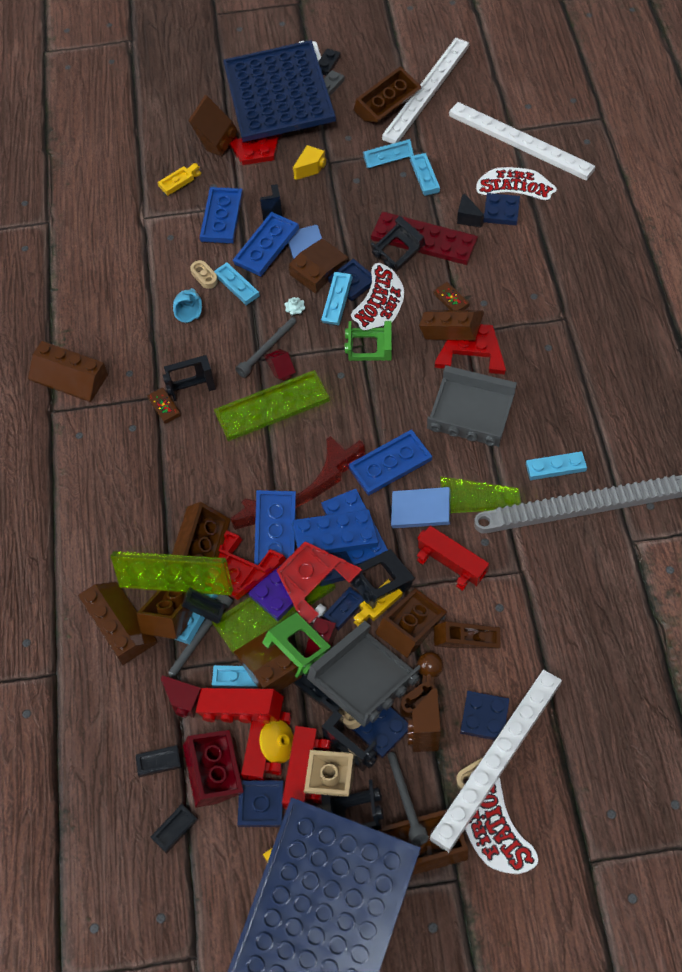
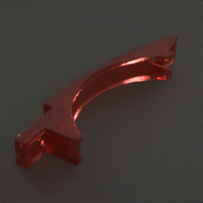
[231,436,365,530]

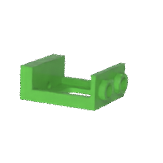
[345,321,392,361]
[262,612,331,678]

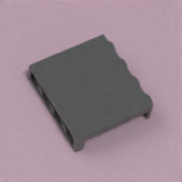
[427,365,517,447]
[307,621,421,727]

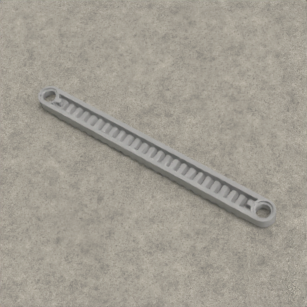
[474,475,682,533]

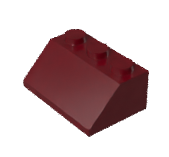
[183,730,243,808]

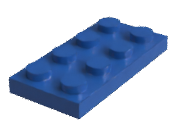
[200,187,243,243]
[233,212,299,277]
[348,429,432,496]
[321,489,388,566]
[254,490,296,568]
[292,510,378,553]

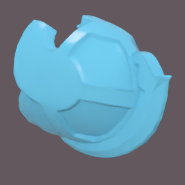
[173,288,202,322]

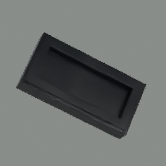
[182,587,226,624]
[135,745,182,778]
[150,804,198,854]

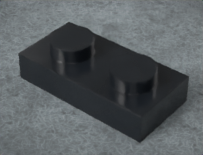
[318,48,341,76]

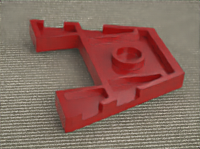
[229,134,280,165]
[435,324,506,375]
[206,531,286,600]
[276,541,363,625]

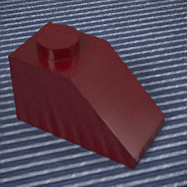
[264,349,296,380]
[304,617,337,658]
[161,675,201,718]

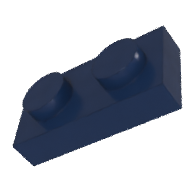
[323,587,364,631]

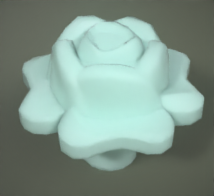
[285,297,305,315]

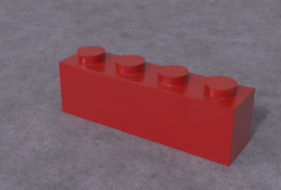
[196,688,284,724]

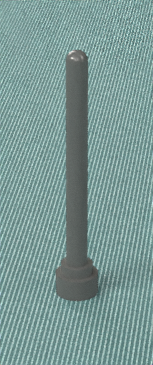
[235,317,296,378]
[168,592,233,677]
[387,752,429,846]

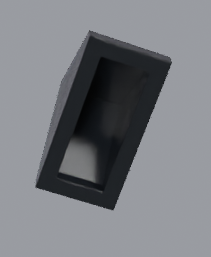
[457,194,484,227]

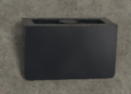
[260,184,283,222]

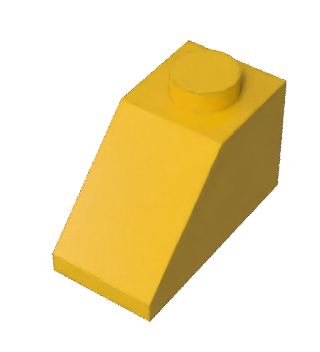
[293,145,326,180]

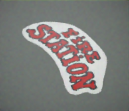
[476,167,557,200]
[351,263,404,330]
[465,771,538,874]

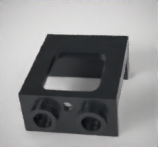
[371,216,425,272]
[162,355,216,401]
[351,549,415,609]
[322,710,377,772]
[321,779,384,830]

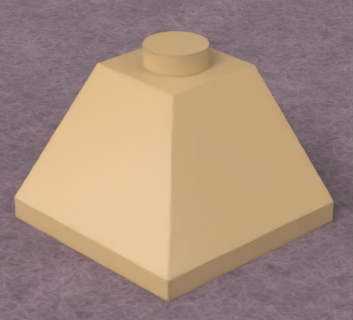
[304,750,355,797]

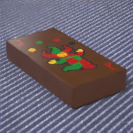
[433,282,469,310]
[147,387,181,424]

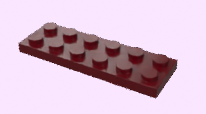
[371,211,478,265]

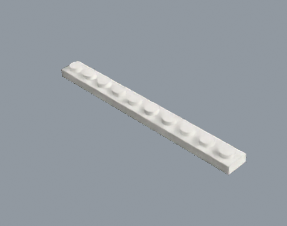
[382,38,469,144]
[449,102,595,181]
[430,670,562,852]

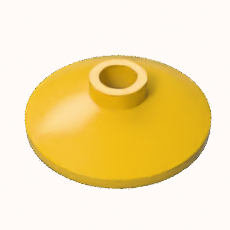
[260,720,294,763]

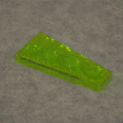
[440,476,521,513]

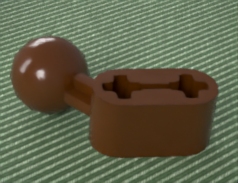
[399,652,443,718]

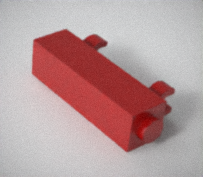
[417,525,489,591]
[241,712,291,781]
[282,726,331,810]

